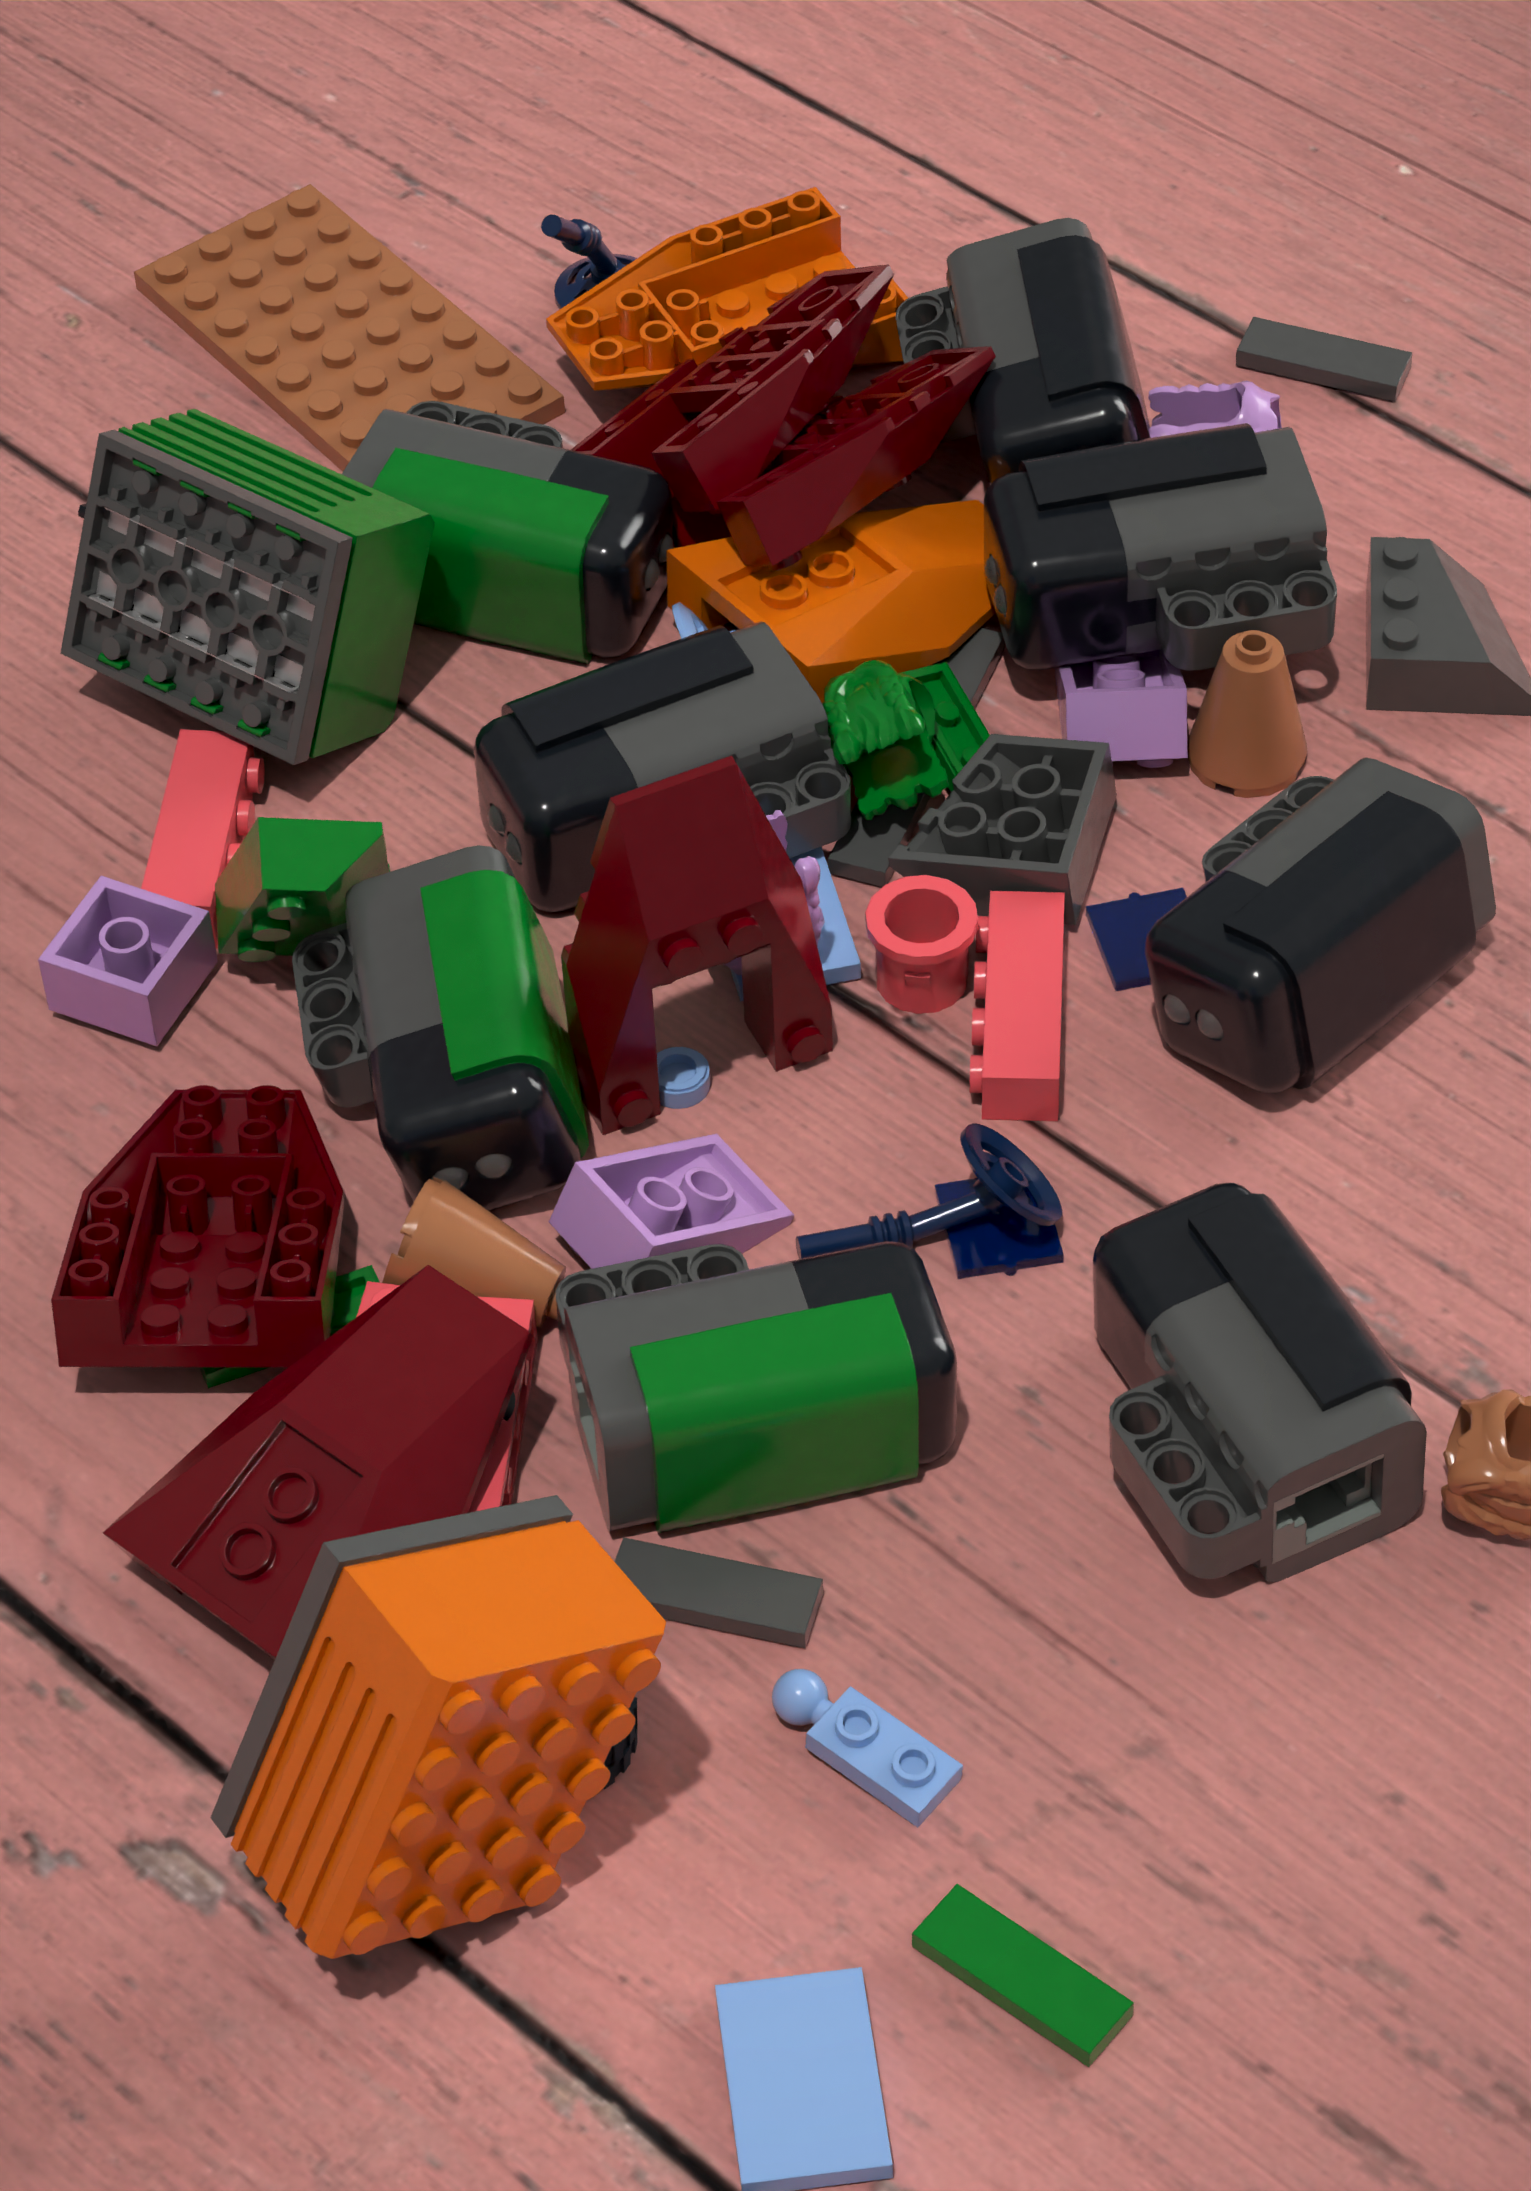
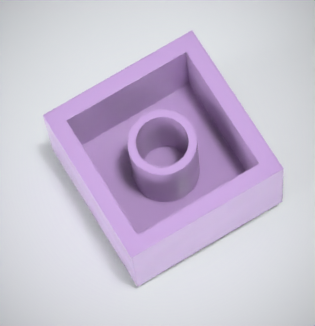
[38,876,218,1046]

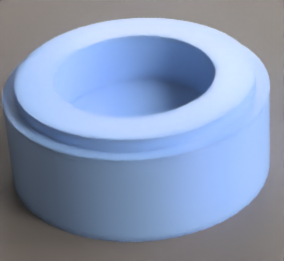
[657,1047,710,1109]

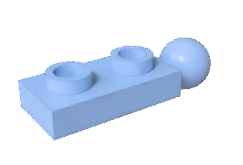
[772,1669,963,1828]

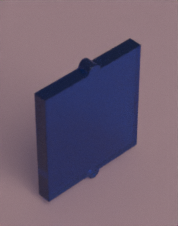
[1086,888,1187,992]
[935,1178,1064,1279]

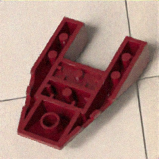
[571,264,894,515]
[669,346,996,571]
[561,756,833,1135]

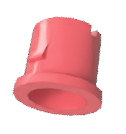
[865,875,978,1014]

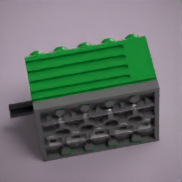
[60,409,435,765]

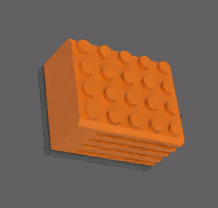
[210,1495,666,1959]

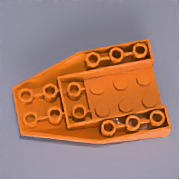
[546,187,908,391]
[666,500,996,703]

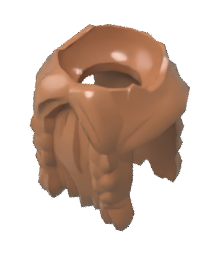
[1441,1389,1531,1540]

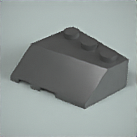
[1366,537,1531,716]
[888,734,1117,925]

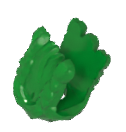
[822,660,949,820]

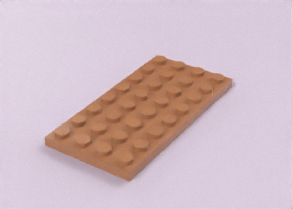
[134,184,565,471]

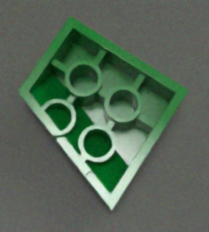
[215,817,391,962]

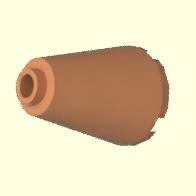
[1187,630,1307,798]
[382,1176,566,1327]

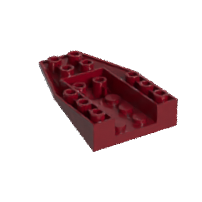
[51,1085,344,1368]
[103,1265,533,1661]

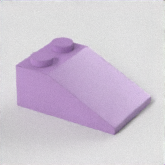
[1054,650,1188,768]
[549,1134,794,1269]

